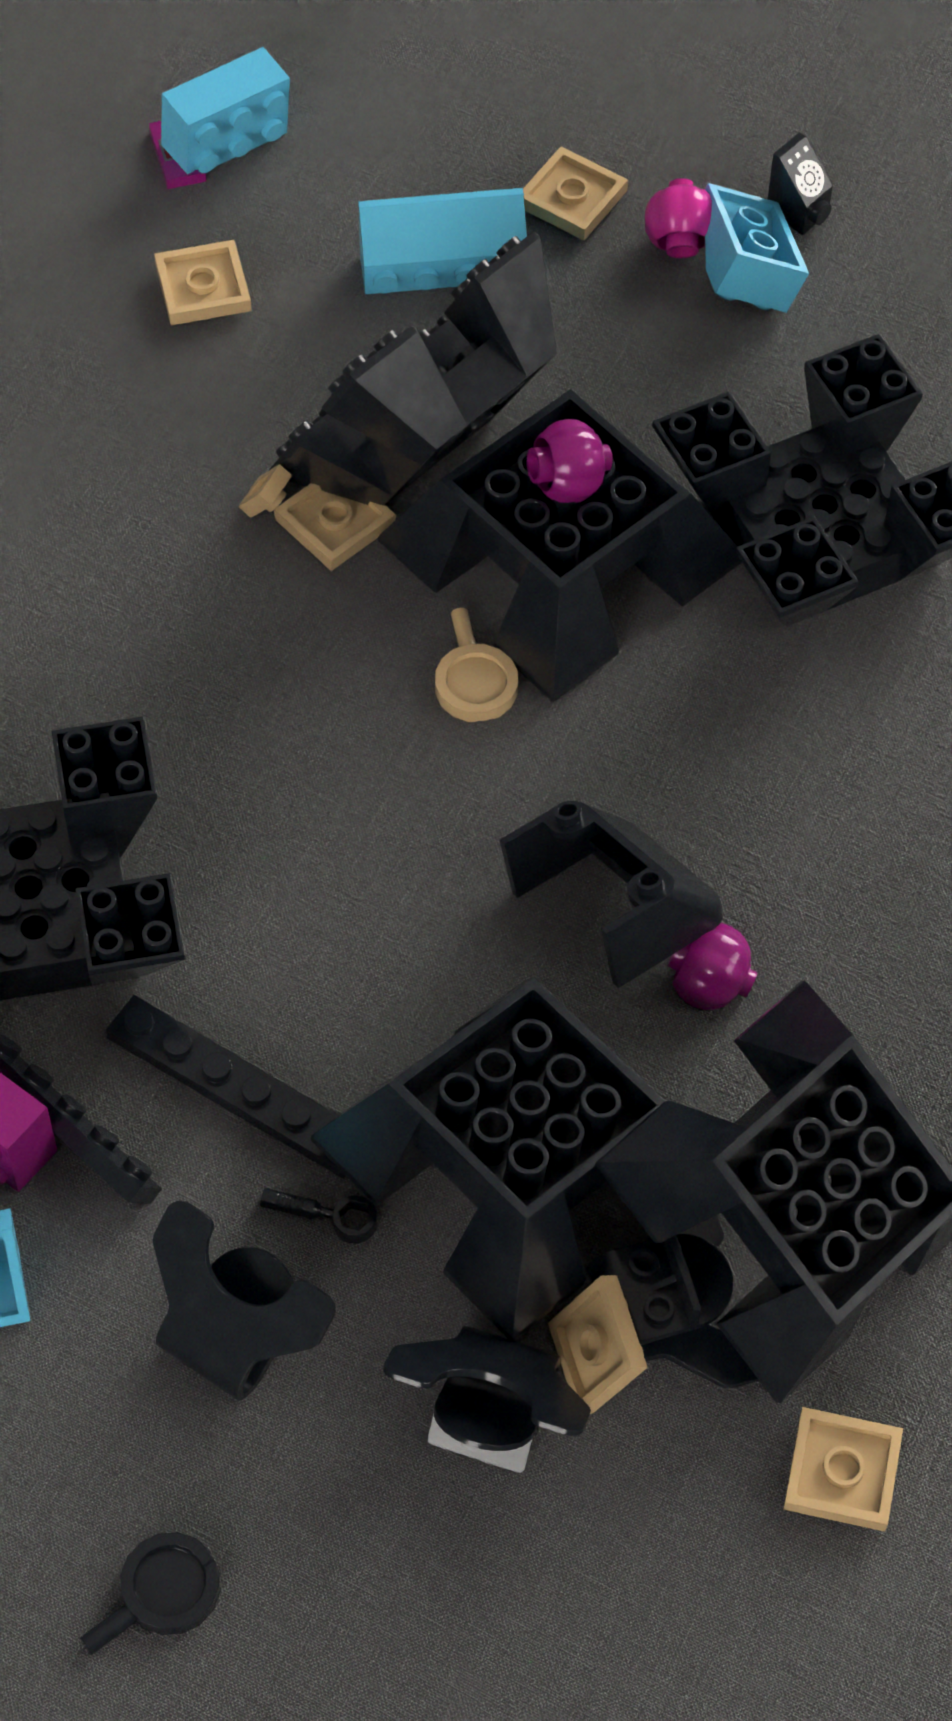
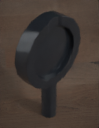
[79,1532,220,1655]

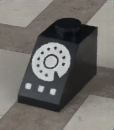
[767,132,833,235]

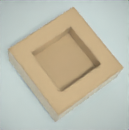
[238,464,292,518]

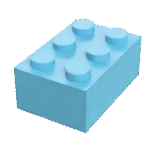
[161,47,290,174]

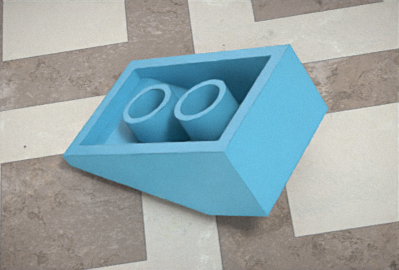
[705,183,809,313]

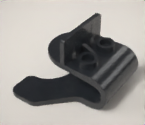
[153,1200,336,1401]
[587,1215,759,1389]
[383,1325,591,1473]

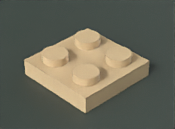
[523,146,628,240]
[154,240,252,326]
[274,483,396,571]
[548,1275,648,1414]
[783,1407,903,1532]

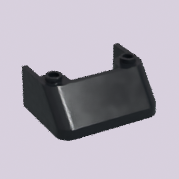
[499,801,723,988]

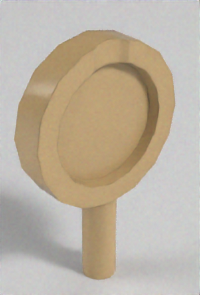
[435,608,518,722]

